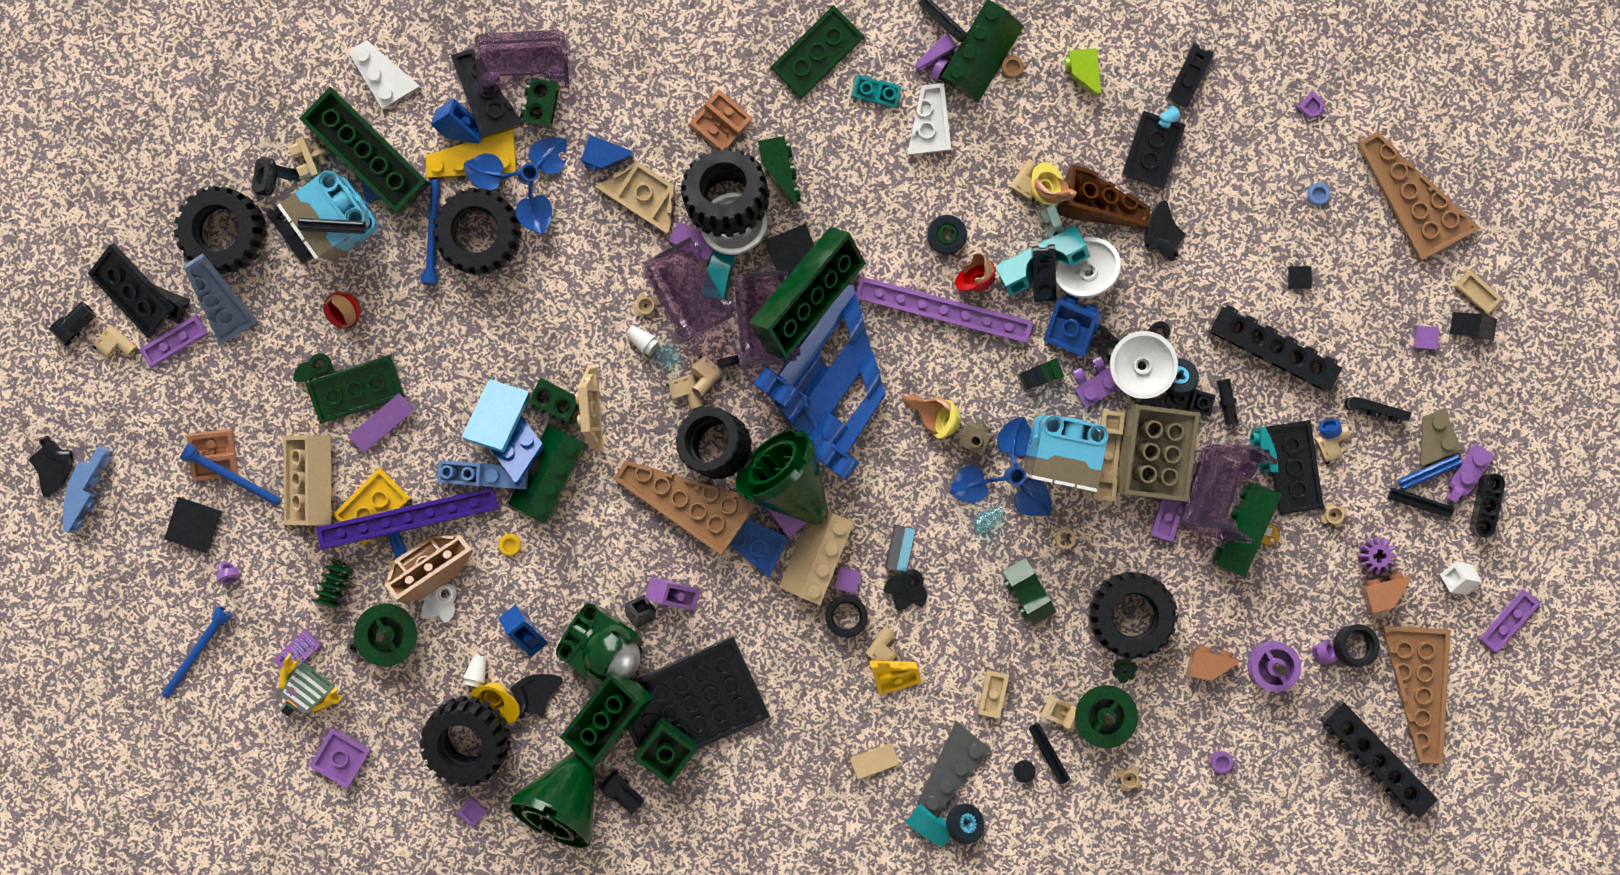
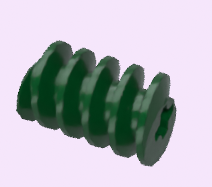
[311,557,353,607]

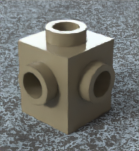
[958,422,996,457]

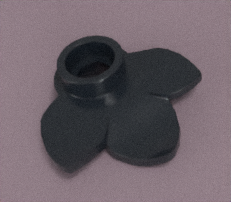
[883,569,927,611]

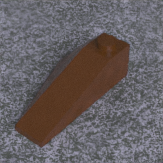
[1057,164,1150,228]

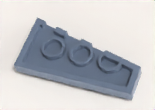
[184,253,257,346]

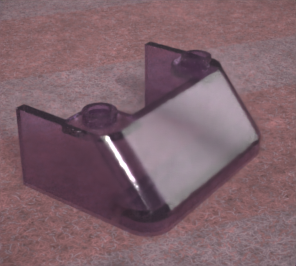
[475,30,569,93]
[1180,444,1278,543]

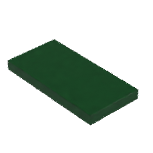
[770,5,865,100]
[305,354,405,424]

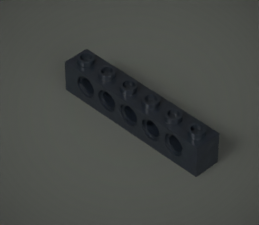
[1207,305,1342,392]
[1320,700,1438,818]

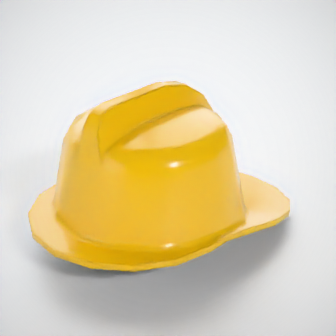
[470,682,520,723]

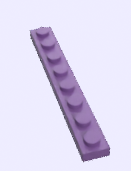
[856,276,1033,343]

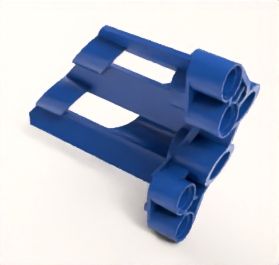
[753,284,886,481]

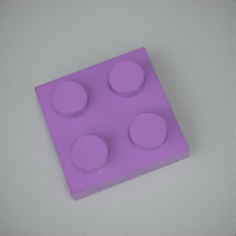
[309,727,372,789]

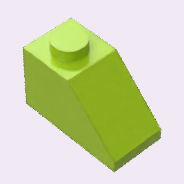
[1064,48,1101,96]

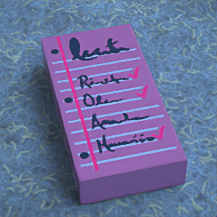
[273,629,322,668]

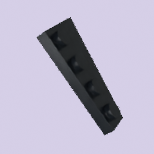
[451,49,524,139]

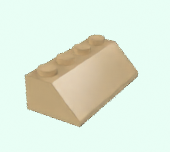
[283,435,333,526]
[779,511,854,605]

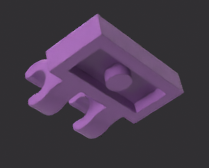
[1071,356,1119,408]

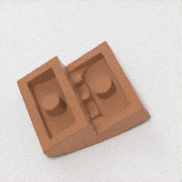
[689,89,753,151]
[186,429,238,481]

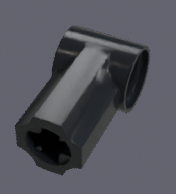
[49,301,97,346]
[599,769,645,815]

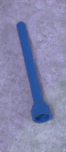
[420,178,440,285]
[179,443,281,505]
[162,605,233,698]

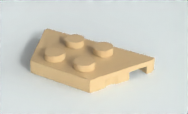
[596,161,675,235]
[575,366,604,452]

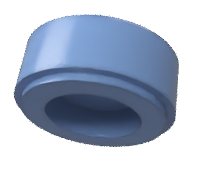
[1307,183,1330,206]

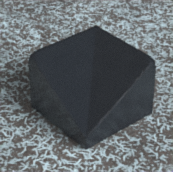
[624,595,656,629]

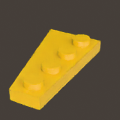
[425,129,516,178]

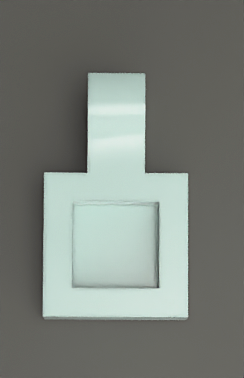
[1040,203,1064,238]

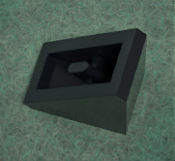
[1449,312,1497,341]

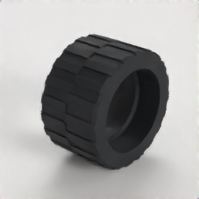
[676,406,751,480]

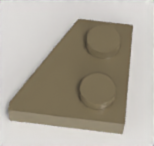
[1419,408,1462,466]

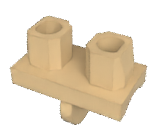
[288,136,329,179]

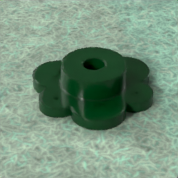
[1112,658,1138,683]

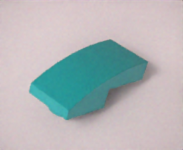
[850,75,902,108]
[703,251,736,302]
[1250,427,1279,473]
[905,804,951,847]

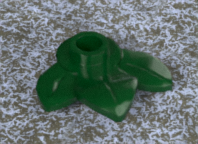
[293,353,335,382]

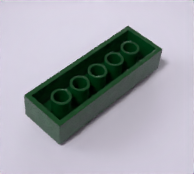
[299,87,431,215]
[749,227,866,359]

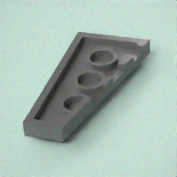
[917,721,991,817]

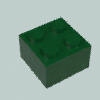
[634,717,697,786]

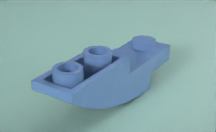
[63,447,112,533]
[437,460,529,489]

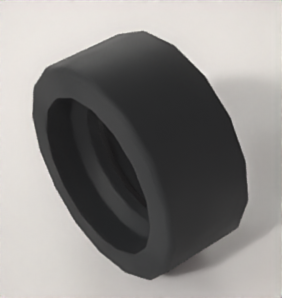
[825,595,868,638]
[1333,624,1380,667]

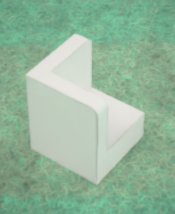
[1440,561,1482,595]

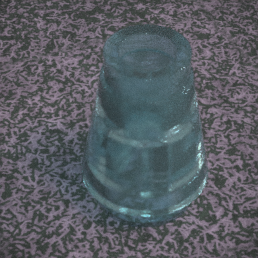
[971,504,1006,535]

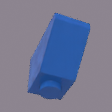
[431,99,482,144]
[581,135,634,172]
[498,604,548,656]

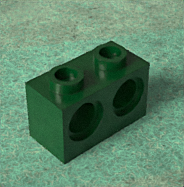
[520,77,560,129]
[528,378,579,424]

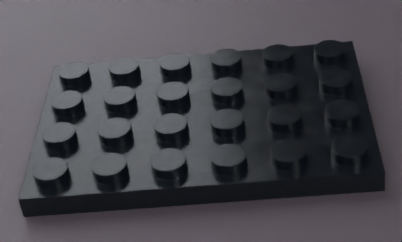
[628,636,770,772]

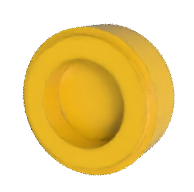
[498,533,521,556]

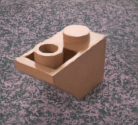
[1361,572,1411,613]
[1186,645,1239,681]

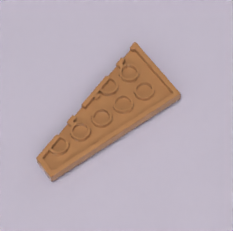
[1356,132,1481,261]
[613,461,757,555]
[1381,625,1451,764]

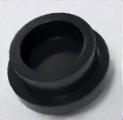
[1013,760,1036,783]

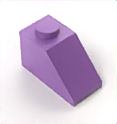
[645,577,700,611]

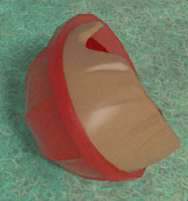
[955,253,996,293]
[323,292,362,329]

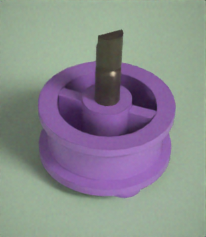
[1247,641,1301,692]

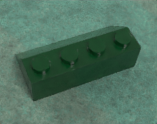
[940,0,1024,103]
[508,424,587,524]
[1212,483,1282,577]
[560,673,654,768]

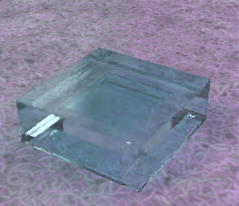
[651,340,683,372]

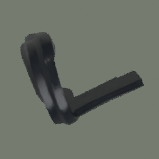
[251,156,299,196]

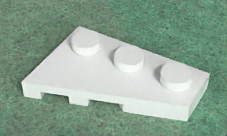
[348,40,421,110]
[907,83,951,156]

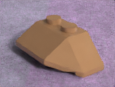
[384,534,473,602]

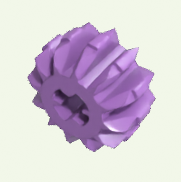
[1357,537,1397,575]

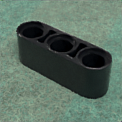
[1470,474,1505,538]

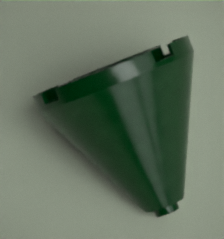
[735,429,828,525]
[508,751,595,849]

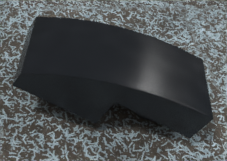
[1164,389,1216,417]

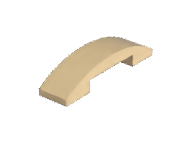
[1092,410,1125,501]

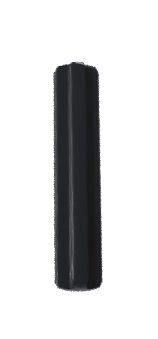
[918,0,967,42]
[298,218,366,234]
[1388,488,1454,518]
[1029,722,1070,784]

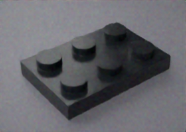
[1121,111,1186,189]

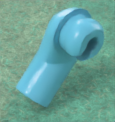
[1159,104,1180,128]

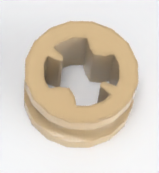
[1055,529,1076,549]

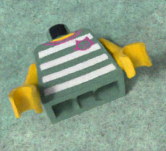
[279,653,345,717]

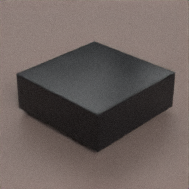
[1288,266,1312,289]

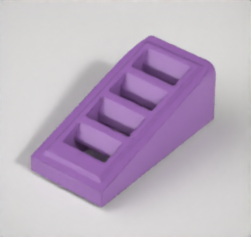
[915,32,956,73]

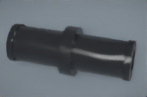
[1216,378,1239,425]

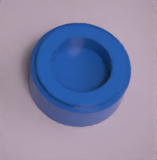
[1318,419,1342,439]

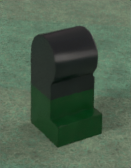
[1018,358,1065,391]

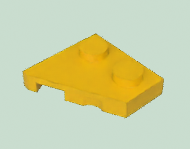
[869,660,922,695]

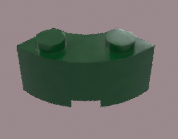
[1003,558,1056,625]

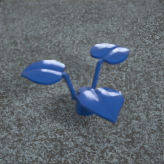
[463,137,566,234]
[949,417,1052,516]

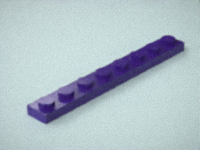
[316,487,499,550]

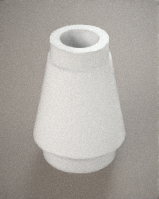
[626,325,660,356]
[463,654,487,687]

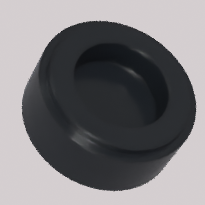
[716,355,740,368]

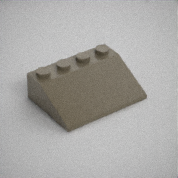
[1116,403,1200,502]

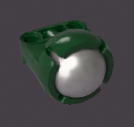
[556,603,643,686]

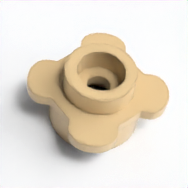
[634,293,658,318]
[1321,502,1347,528]
[1117,766,1142,791]

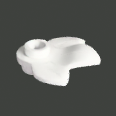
[421,583,457,623]

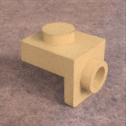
[1041,695,1076,730]

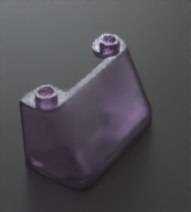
[642,237,735,345]
[733,270,801,369]

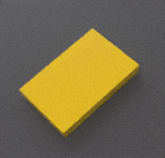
[333,467,412,546]

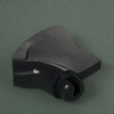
[1144,200,1185,261]
[28,436,73,497]
[510,674,563,719]

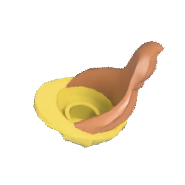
[1030,162,1077,206]
[902,394,961,439]

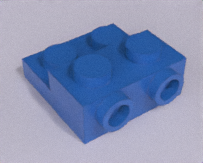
[1043,295,1103,357]

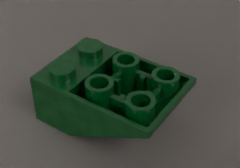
[758,136,801,208]

